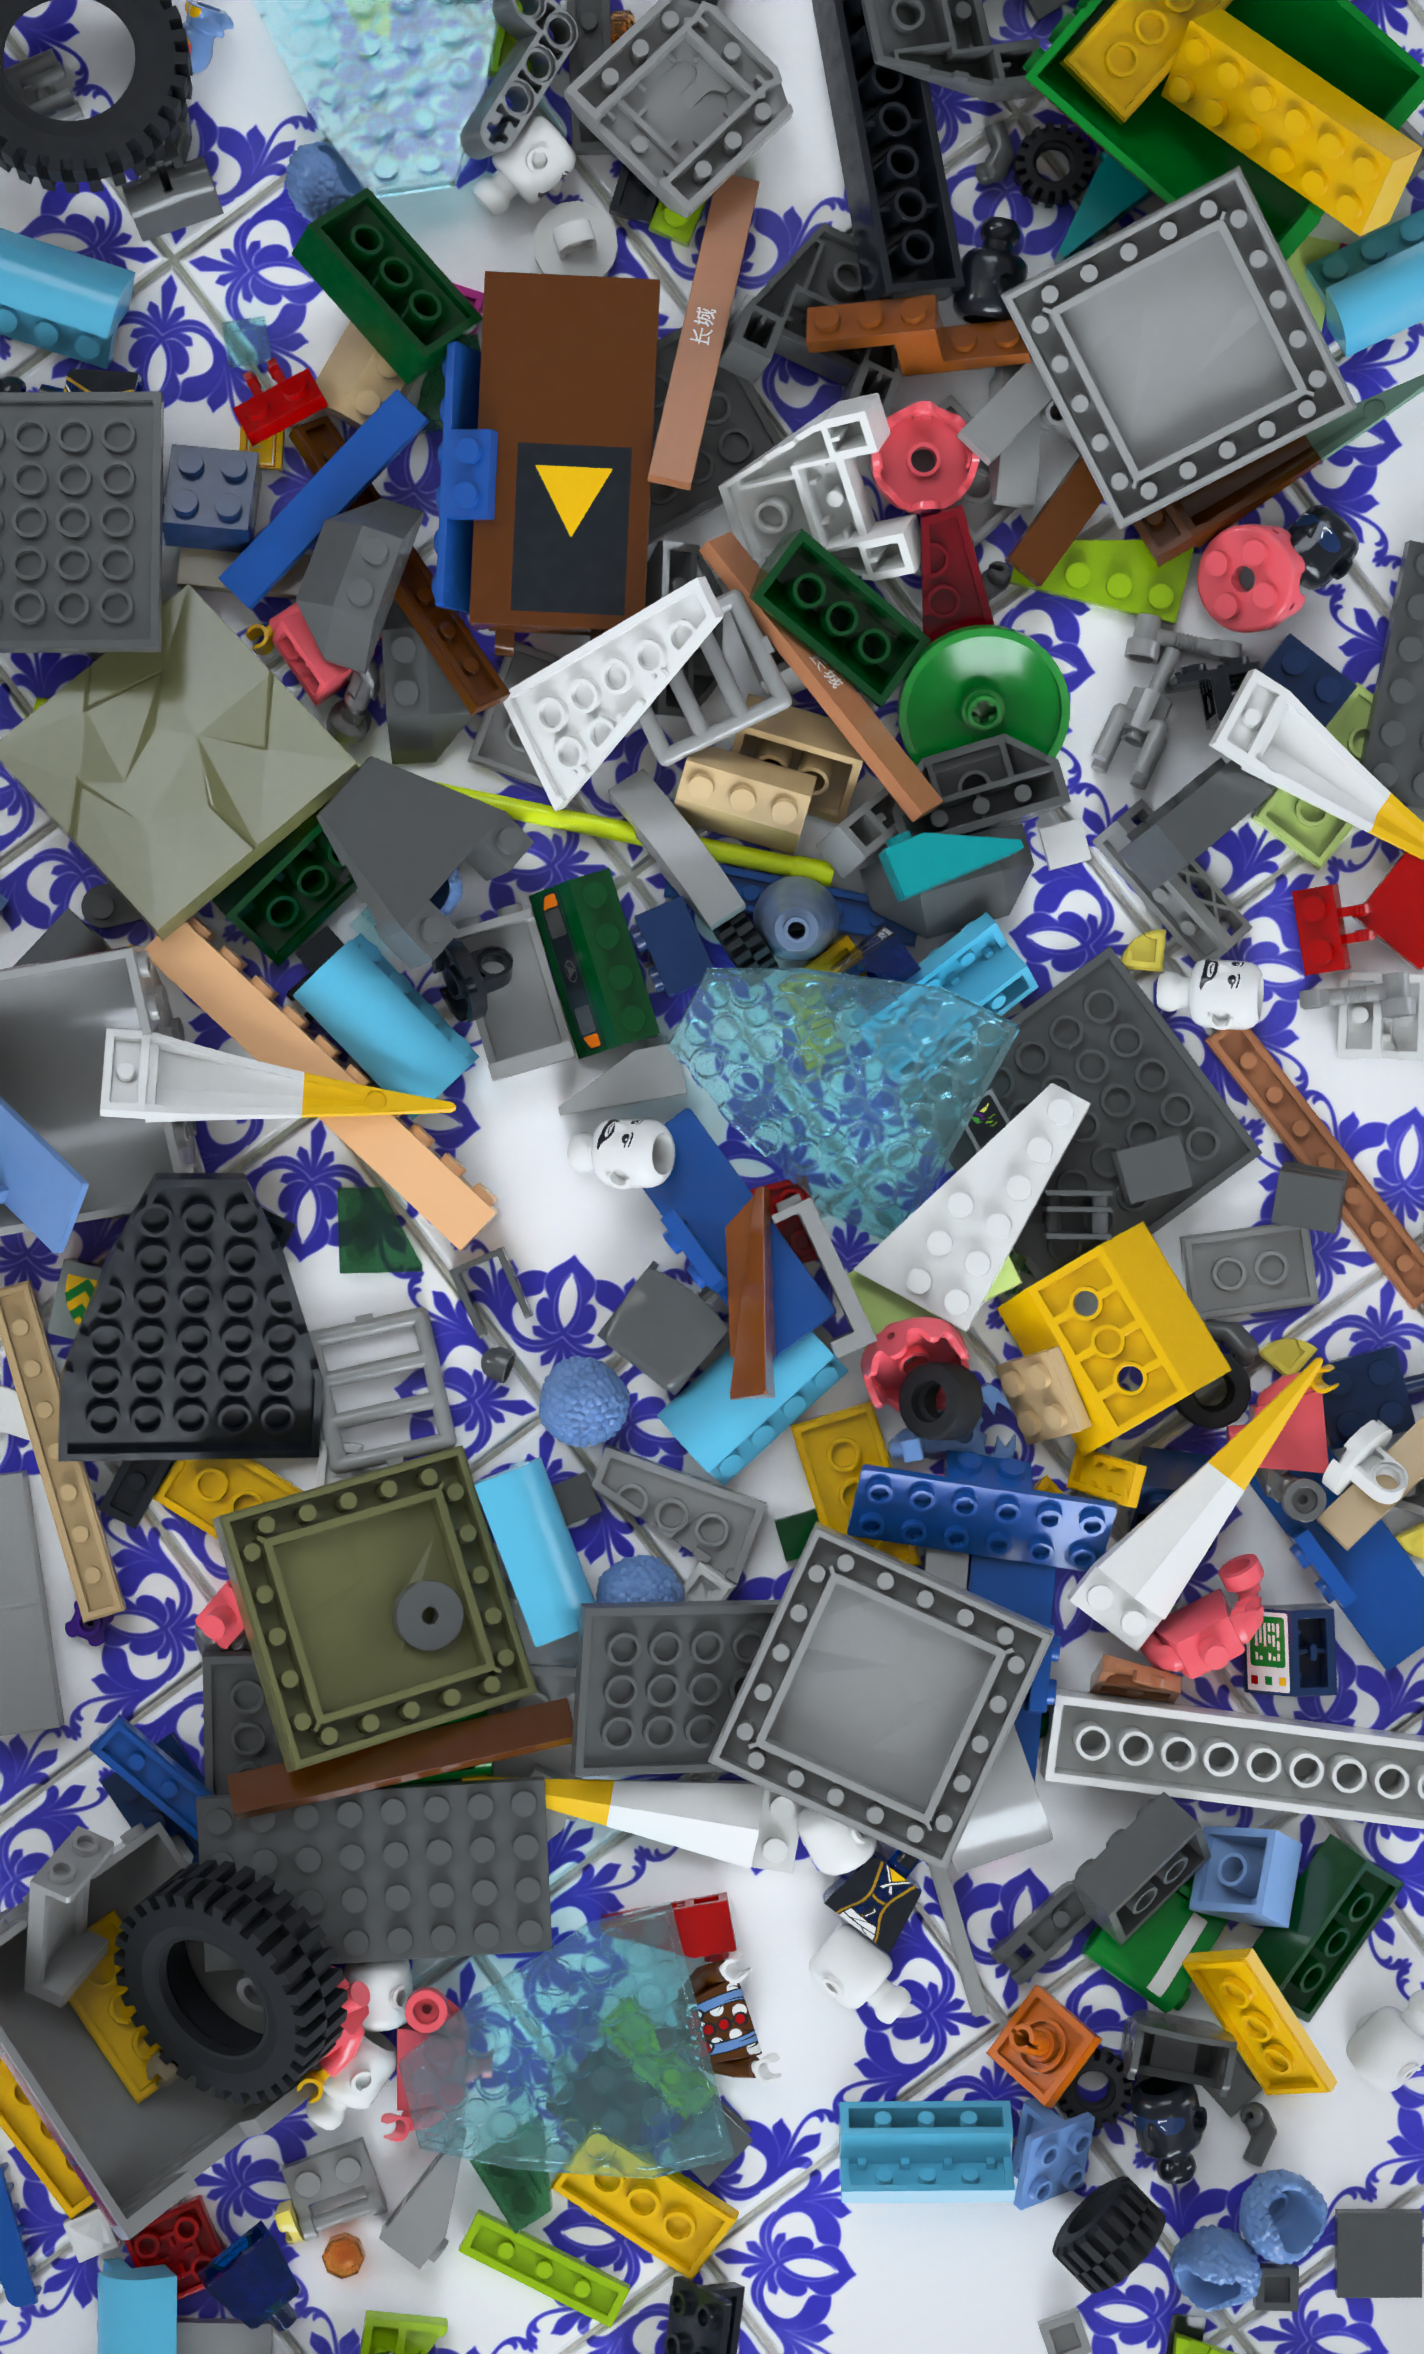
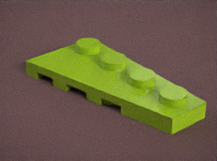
[1009,540,1195,625]

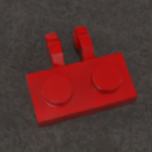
[232,358,328,446]
[1292,884,1376,976]

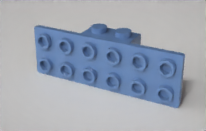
[0,1096,89,1254]

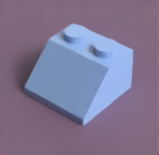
[1189,1825,1303,1928]

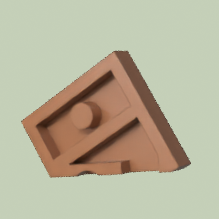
[1089,1655,1182,1703]

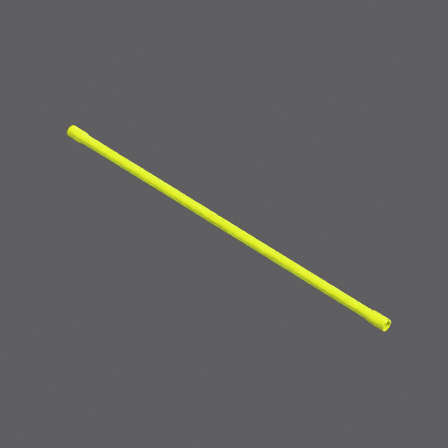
[33,697,834,887]

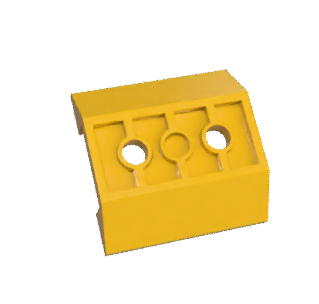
[996,1221,1232,1456]

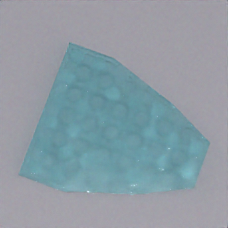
[252,0,498,198]
[668,968,1020,1240]
[398,1901,735,2179]

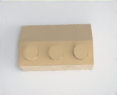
[316,321,418,430]
[731,693,864,824]
[674,745,817,855]

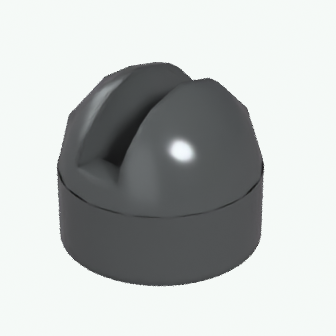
[481,1347,516,1384]

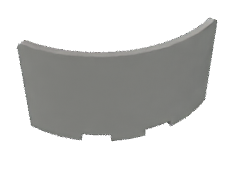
[952,1724,1053,1873]

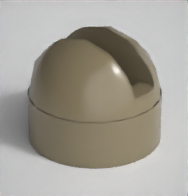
[146,2048,180,2087]

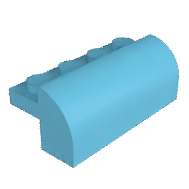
[1306,209,1424,358]
[0,228,136,370]
[850,912,1039,1091]
[293,933,480,1120]
[657,1331,849,1487]
[474,1457,596,1647]
[839,2101,1015,2203]
[97,2257,177,2354]

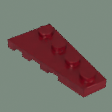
[920,504,995,647]

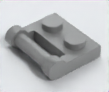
[281,2137,388,2241]

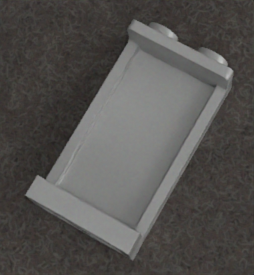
[454,903,576,1082]
[770,1193,878,1359]
[24,1826,114,2008]

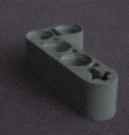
[460,0,578,160]

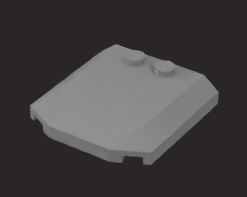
[564,0,794,219]

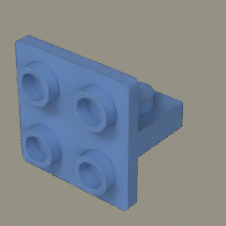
[1012,2098,1095,2210]

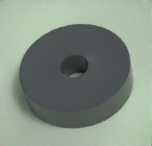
[392,1580,464,1651]

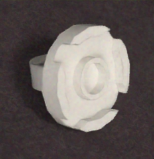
[532,201,618,277]
[1322,1419,1408,1504]

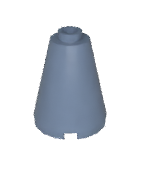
[753,876,839,961]

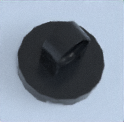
[432,938,513,1023]

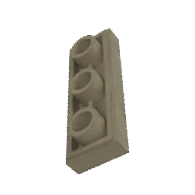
[176,547,311,599]

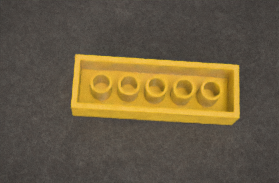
[1161,8,1423,236]

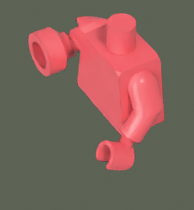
[1139,1554,1265,1679]
[381,1987,493,2142]

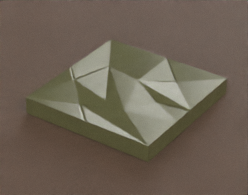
[0,584,359,941]
[212,1445,538,1772]

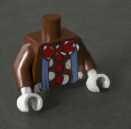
[654,1950,783,2084]

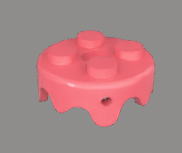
[869,401,980,515]
[1197,524,1305,633]
[860,1317,970,1412]

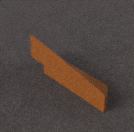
[725,1186,776,1400]

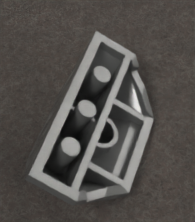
[296,498,424,674]
[646,540,723,718]
[381,598,474,765]
[892,733,1071,837]
[859,824,1034,939]

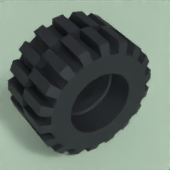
[1052,2176,1166,2294]

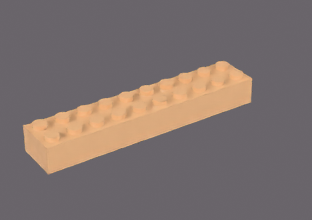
[144,916,500,1251]

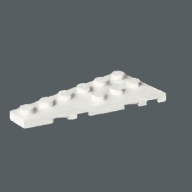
[503,576,724,811]
[853,1083,1091,1332]

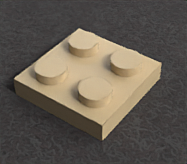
[995,1346,1092,1445]

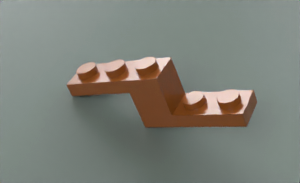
[806,294,1031,376]

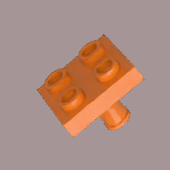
[986,1985,1103,2109]

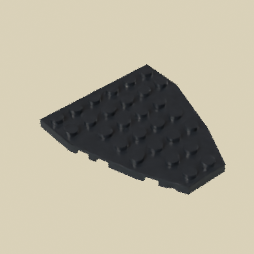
[58,1173,323,1462]

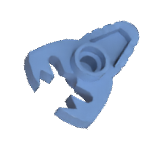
[887,1382,1016,1463]

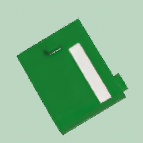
[1081,1874,1229,2014]

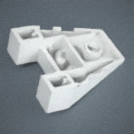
[718,393,921,581]

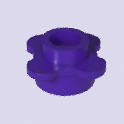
[65,1600,115,1647]

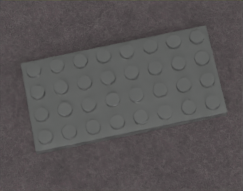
[196,1776,553,1972]

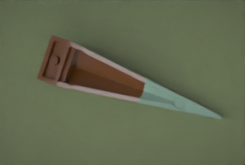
[1132,374,1424,567]

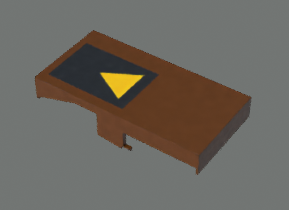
[469,271,660,657]

